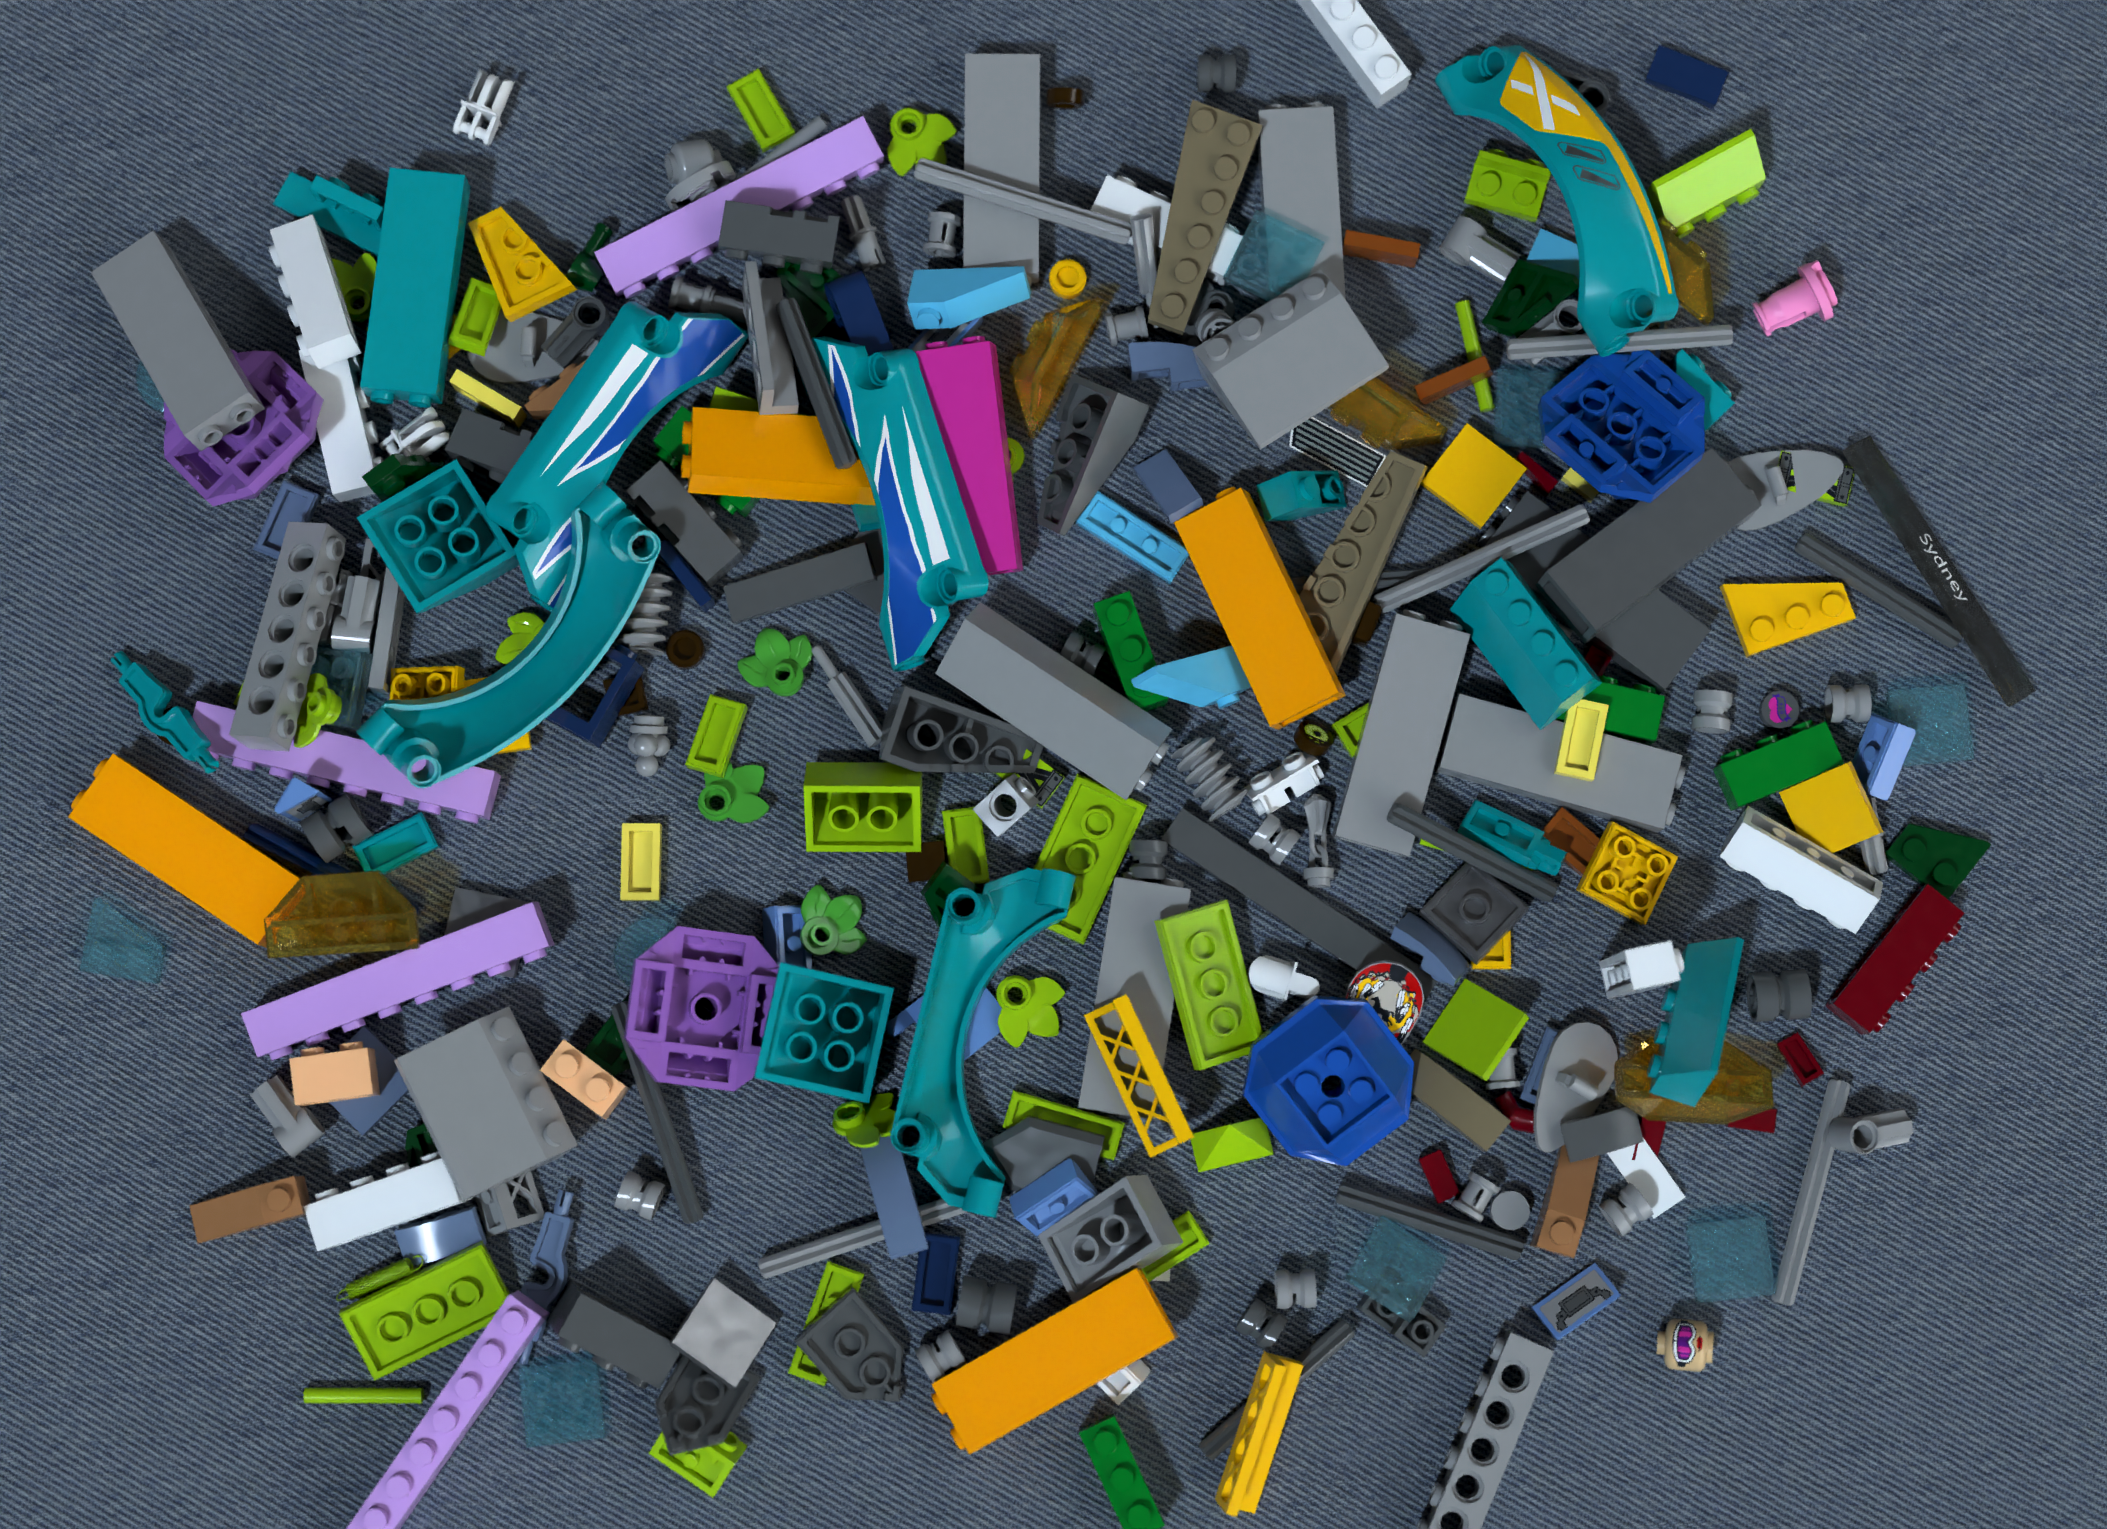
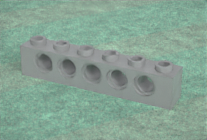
[229,522,347,751]
[1416,1331,1554,1529]

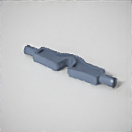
[516,1189,574,1365]

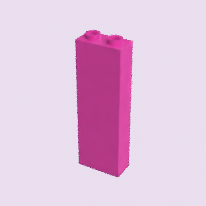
[915,336,1023,576]

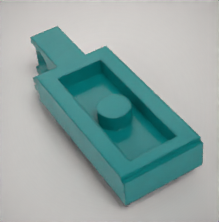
[1458,800,1567,876]

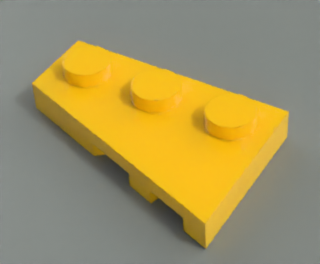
[468,207,578,322]
[1720,582,1856,657]

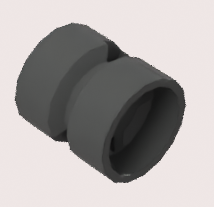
[300,793,374,863]
[1746,969,1812,1023]
[955,1276,1018,1335]

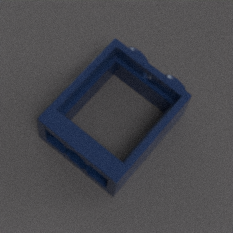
[545,644,645,748]

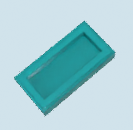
[352,812,440,882]

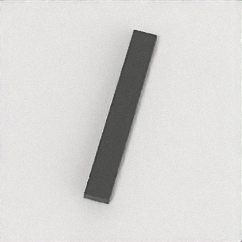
[1161,807,1438,1001]

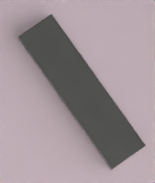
[723,542,878,624]

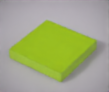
[1422,978,1530,1082]

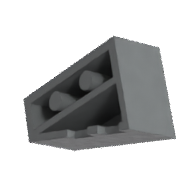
[718,200,840,275]
[445,409,535,485]
[626,460,744,588]
[547,1279,680,1389]

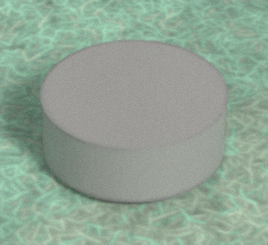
[1489,1191,1530,1230]

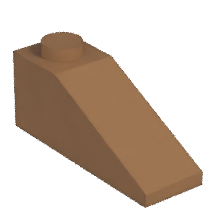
[1530,1144,1600,1258]
[189,1176,311,1244]

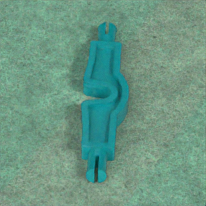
[111,651,219,774]

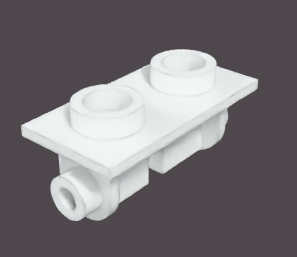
[1243,752,1325,816]

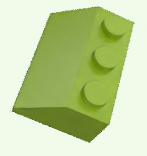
[1646,129,1766,241]
[803,762,923,852]

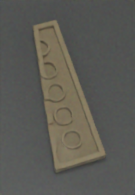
[1147,100,1262,336]
[1299,451,1428,675]

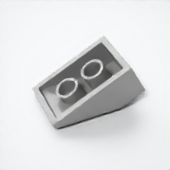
[1038,1175,1184,1304]

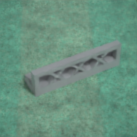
[742,261,799,415]
[343,539,405,694]
[475,1171,544,1238]

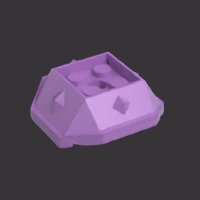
[164,350,324,507]
[624,926,779,1091]

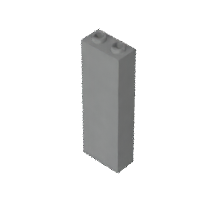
[963,54,1040,286]
[1256,102,1346,302]
[91,230,265,451]
[935,602,1173,800]
[1332,610,1470,858]
[1436,694,1686,833]
[1078,872,1191,1121]

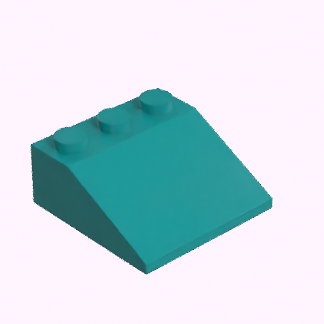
[356,459,519,615]
[754,962,894,1103]

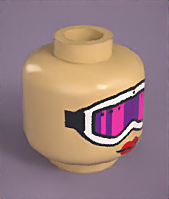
[1657,1318,1714,1372]

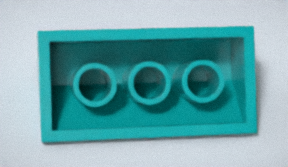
[1450,557,1602,730]
[1647,937,1744,1107]

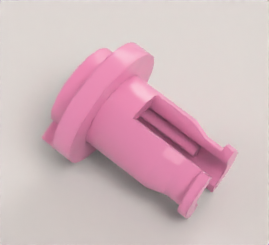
[1752,260,1838,337]

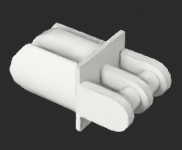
[453,69,514,146]
[379,407,451,462]
[1247,955,1320,1002]

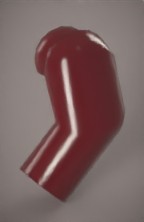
[1494,1090,1534,1134]

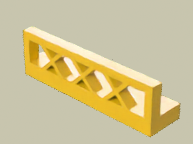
[1084,994,1194,1158]
[1215,1351,1304,1517]

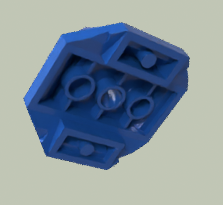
[1538,350,1705,503]
[1242,996,1414,1166]

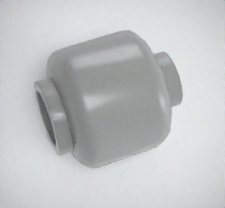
[665,138,722,185]

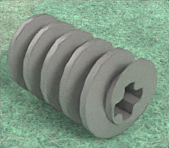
[617,573,674,655]
[1170,737,1248,822]

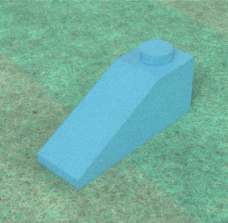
[907,266,1031,329]
[1131,645,1251,709]

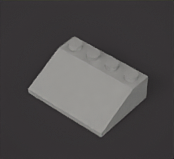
[1192,269,1389,450]
[394,1006,578,1201]

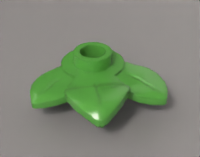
[737,628,812,696]
[698,761,769,824]
[800,885,867,956]

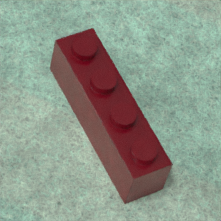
[1825,884,1964,1035]

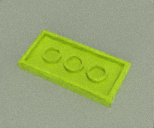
[1034,774,1147,945]
[1154,899,1263,1071]
[339,1241,510,1381]

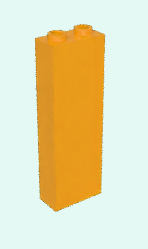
[681,407,876,505]
[1174,487,1346,730]
[68,754,310,948]
[931,1268,1179,1454]

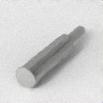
[1130,214,1159,329]
[812,645,882,748]

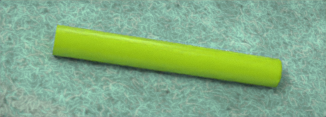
[1455,300,1495,413]
[303,1387,424,1404]

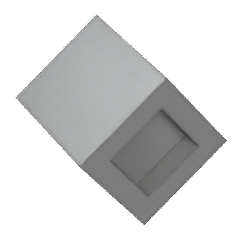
[973,773,1039,838]

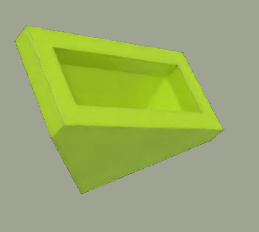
[1190,1118,1274,1172]

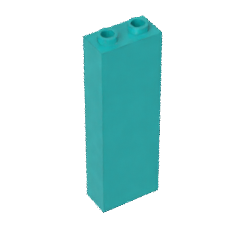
[360,167,471,408]

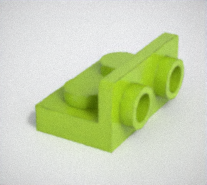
[1463,149,1551,223]
[648,1431,747,1498]

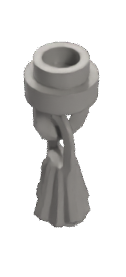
[1303,794,1334,888]

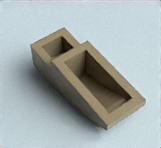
[1410,1048,1511,1152]

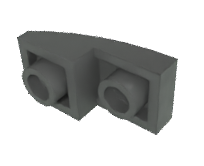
[1559,1103,1644,1163]
[1356,1276,1447,1357]

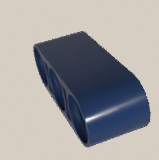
[824,270,894,356]

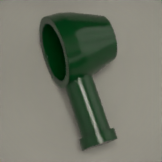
[566,223,613,292]

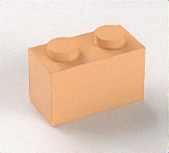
[540,1039,630,1120]
[289,1042,380,1106]

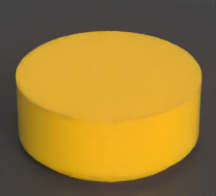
[1049,259,1087,299]

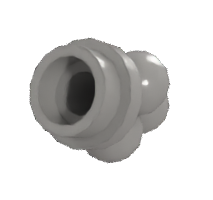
[627,715,671,777]

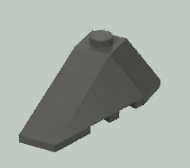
[1037,373,1150,536]
[879,686,1043,773]

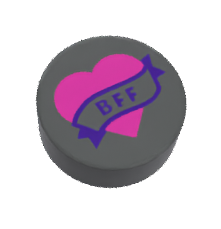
[1759,691,1800,730]

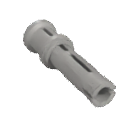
[668,276,747,325]

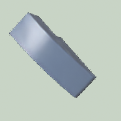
[1127,341,1210,391]
[860,1136,929,1260]

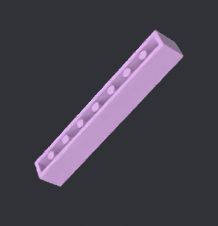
[594,116,884,299]
[192,701,501,824]
[241,902,555,1061]
[346,1291,550,1529]

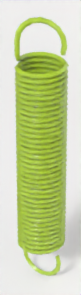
[336,1255,424,1301]

